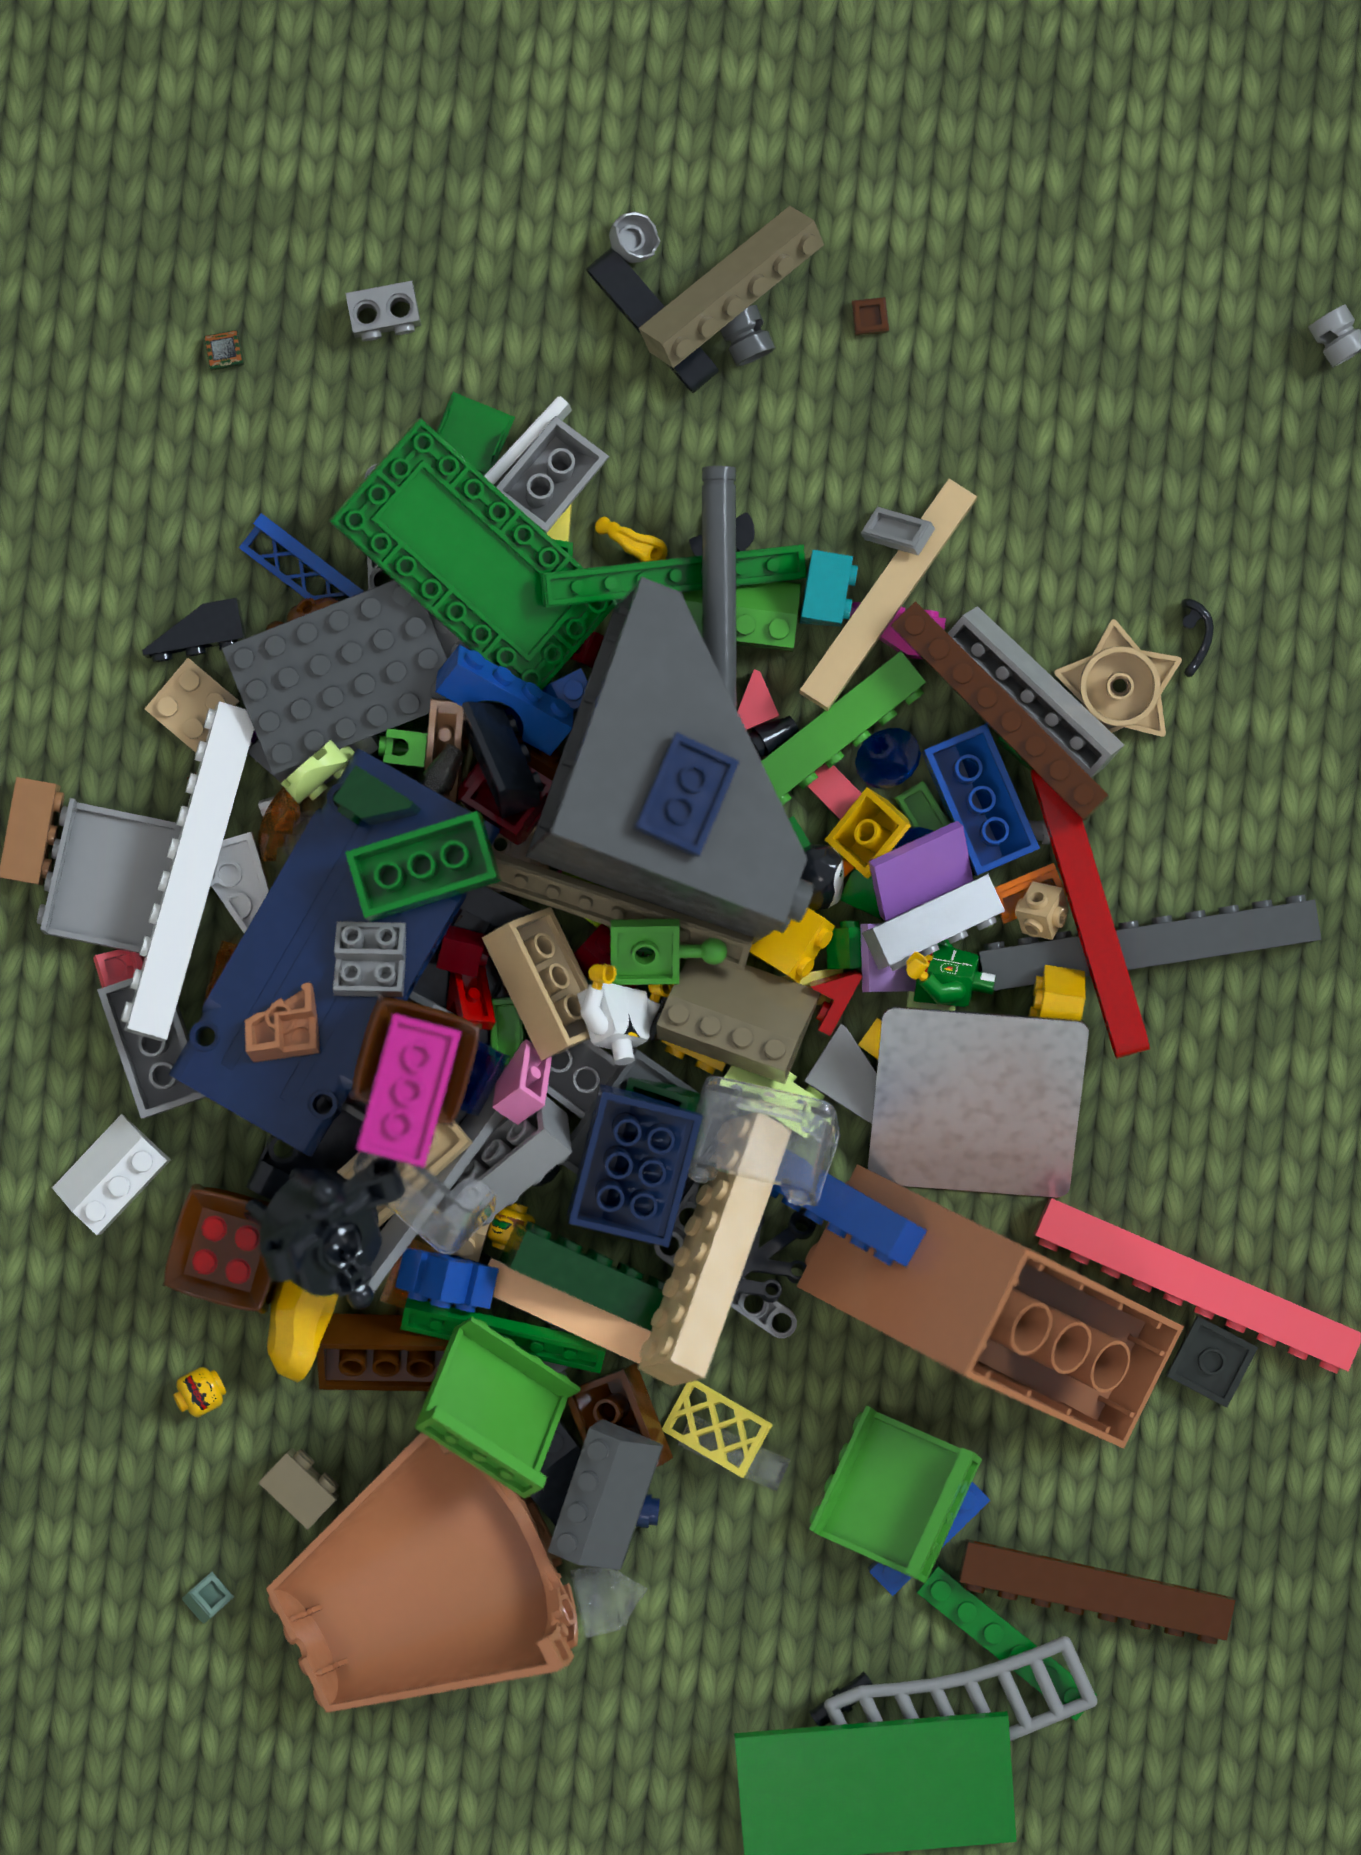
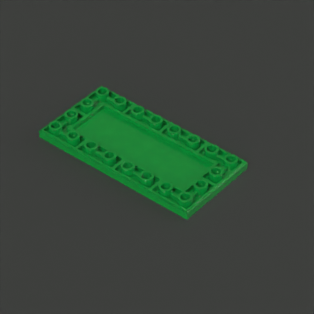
[328,418,619,691]
[734,1711,1017,1855]

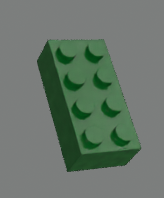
[345,811,502,922]

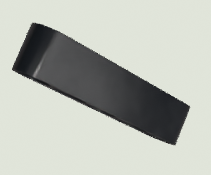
[586,248,719,393]

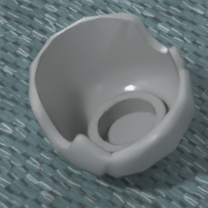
[609,211,661,263]

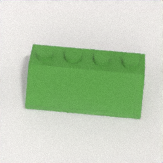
[681,581,801,652]

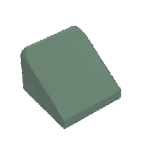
[182,1572,234,1623]

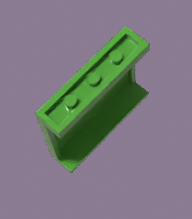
[414,1317,581,1498]
[809,1405,982,1584]

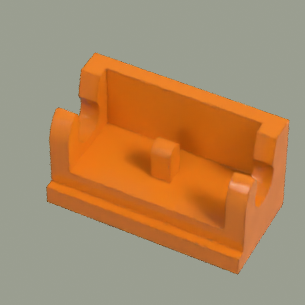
[994,863,1066,924]

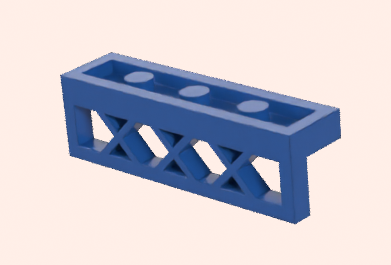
[239,513,364,600]

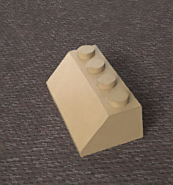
[482,907,590,1061]

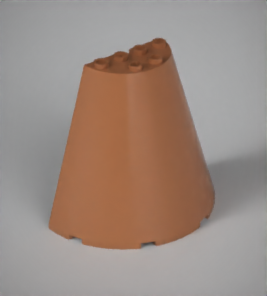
[266,1432,578,1713]

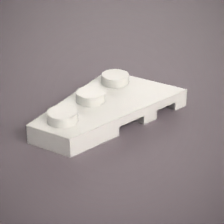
[210,832,269,933]

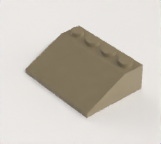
[657,958,821,1084]

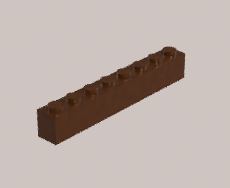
[891,601,1109,821]
[958,1539,1235,1644]

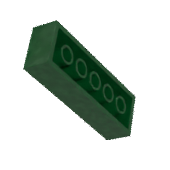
[499,1221,666,1331]

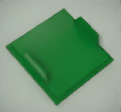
[436,392,515,476]

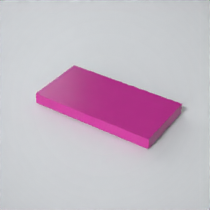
[356,1013,461,1168]

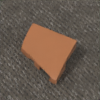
[245,982,320,1063]

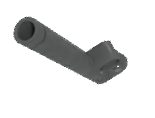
[702,466,737,707]

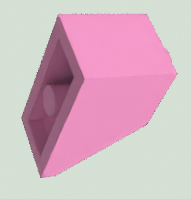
[492,1039,552,1125]

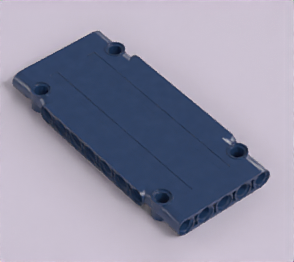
[169,748,501,1157]

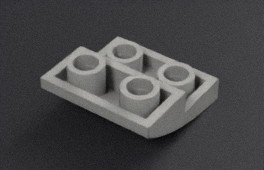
[333,922,406,997]

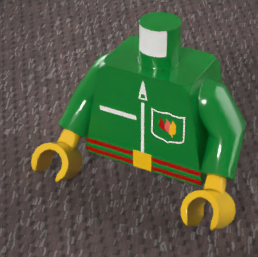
[906,939,996,1007]

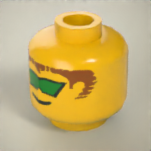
[487,1203,535,1250]

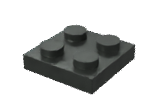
[1166,1315,1258,1408]

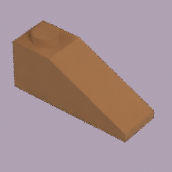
[423,698,465,803]

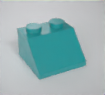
[799,550,858,627]

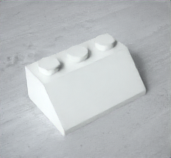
[52,1114,171,1235]

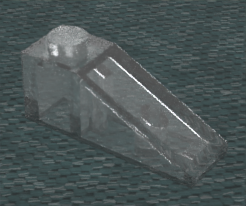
[677,1415,791,1491]

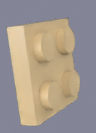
[145,658,240,752]

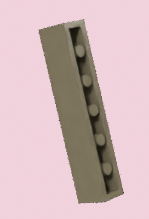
[639,206,824,368]

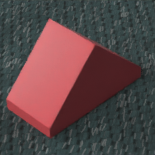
[737,669,779,732]

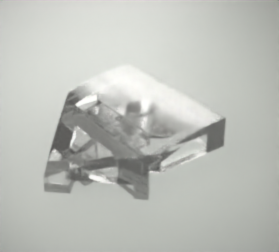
[570,1566,648,1638]

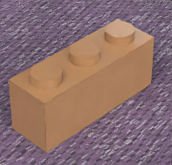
[0,777,64,886]

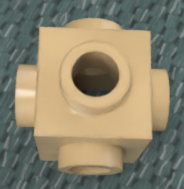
[1015,881,1069,940]

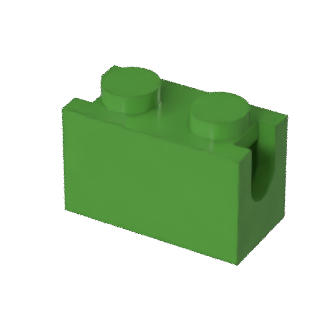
[378,729,428,772]

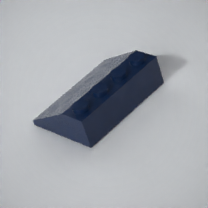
[567,1084,703,1247]

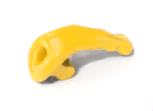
[595,516,668,562]

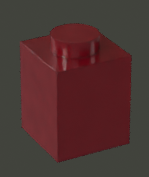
[436,926,489,978]

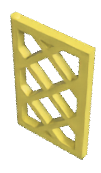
[662,1380,772,1478]

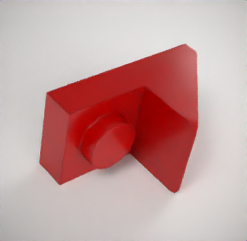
[446,966,496,1030]
[810,969,862,1036]

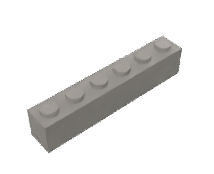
[948,606,1124,778]

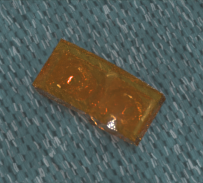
[258,787,300,861]

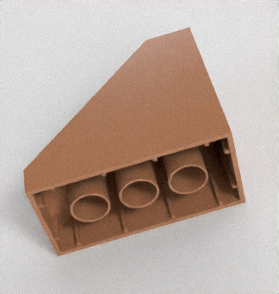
[797,1164,1184,1449]

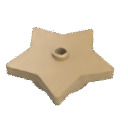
[1054,619,1182,737]

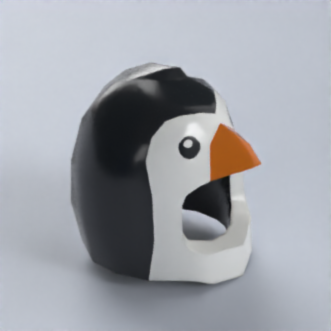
[800,844,854,910]

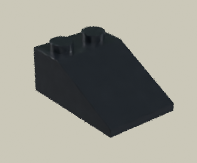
[530,1419,582,1526]

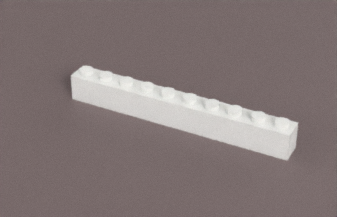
[121,701,254,1042]

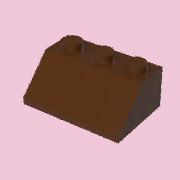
[567,1363,673,1467]

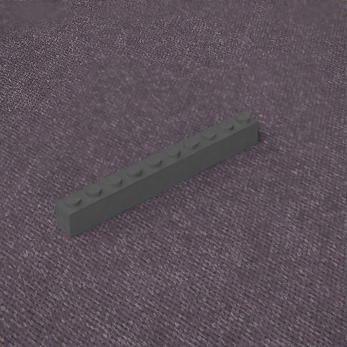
[977,894,1322,991]

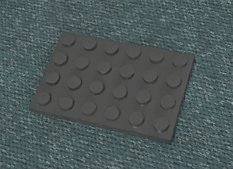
[222,580,449,775]

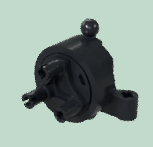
[244,1157,406,1309]

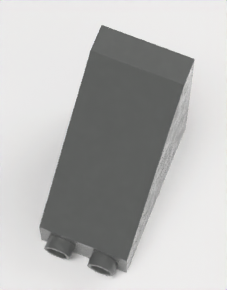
[526,577,814,944]

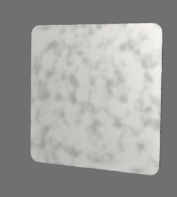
[868,1006,1089,1198]

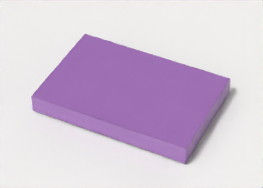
[869,821,974,921]

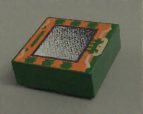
[204,330,244,371]

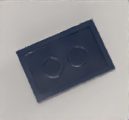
[634,732,740,858]

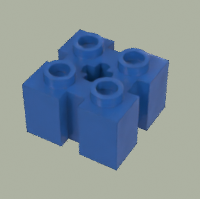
[395,1248,499,1312]

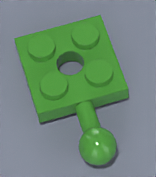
[610,919,727,985]

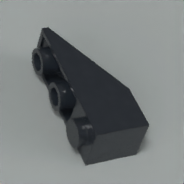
[142,598,246,662]

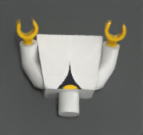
[577,964,674,1066]

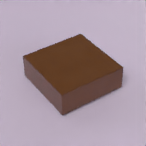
[852,297,889,336]

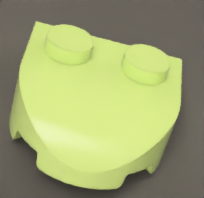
[281,740,354,804]

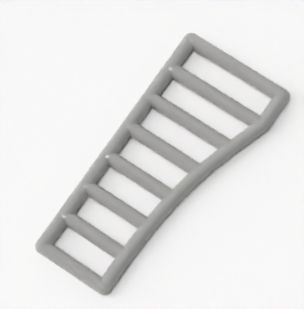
[824,1636,1097,1741]

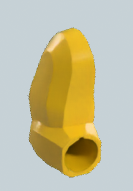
[267,1280,338,1383]

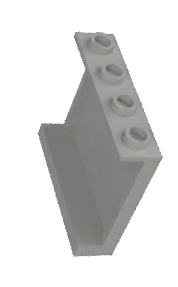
[37,798,182,953]

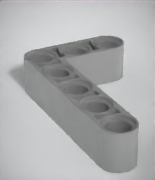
[654,1174,797,1338]

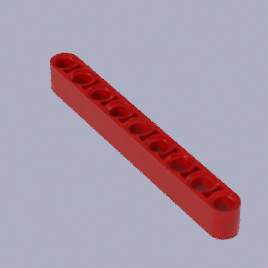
[1030,769,1150,1059]

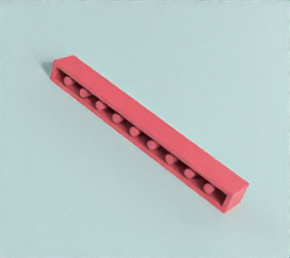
[1033,1197,1361,1374]

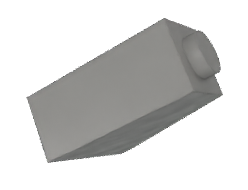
[804,1024,877,1124]

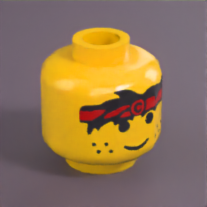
[173,1367,226,1417]

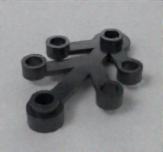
[733,1209,817,1303]

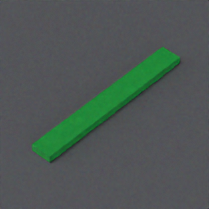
[540,544,807,607]

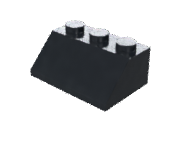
[462,702,544,819]

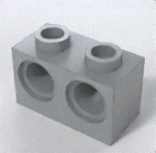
[345,281,421,341]

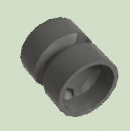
[720,305,776,367]

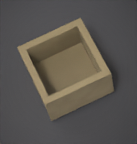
[258,1448,341,1530]

